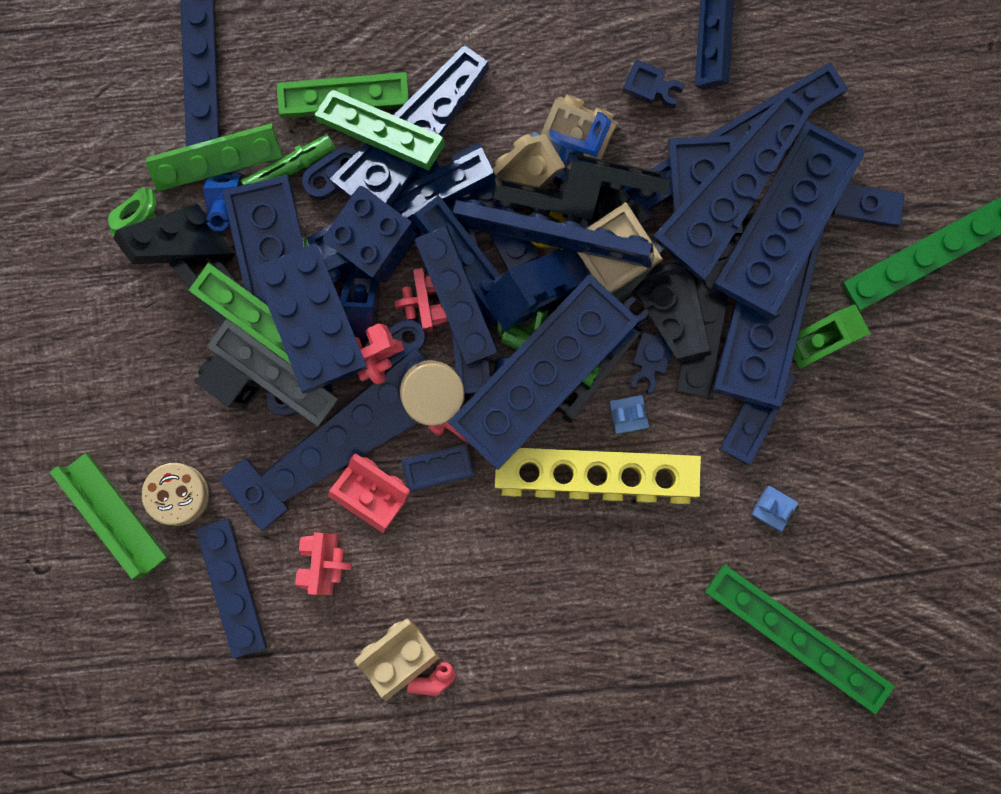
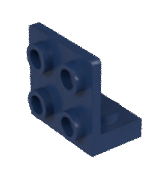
[323,185,421,283]

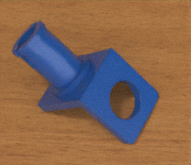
[549,111,611,179]
[203,172,242,231]

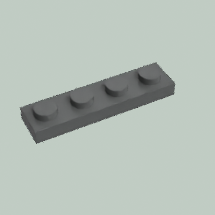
[206,319,339,426]

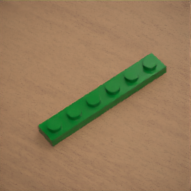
[840,197,1001,312]
[704,564,895,715]

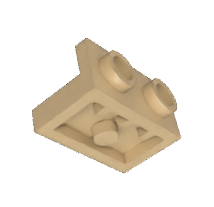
[541,94,618,160]
[493,134,565,205]
[354,619,440,701]

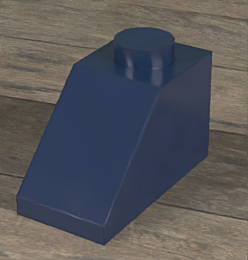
[340,270,380,341]

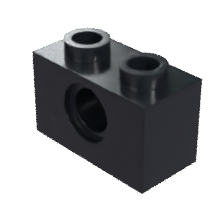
[195,355,262,410]

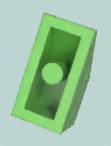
[793,304,871,369]

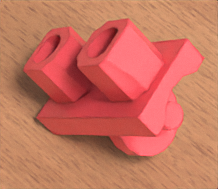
[394,268,449,334]
[355,324,404,385]
[295,532,352,595]

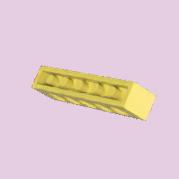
[495,448,701,504]

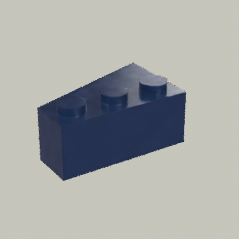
[484,248,592,331]

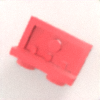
[328,454,410,533]

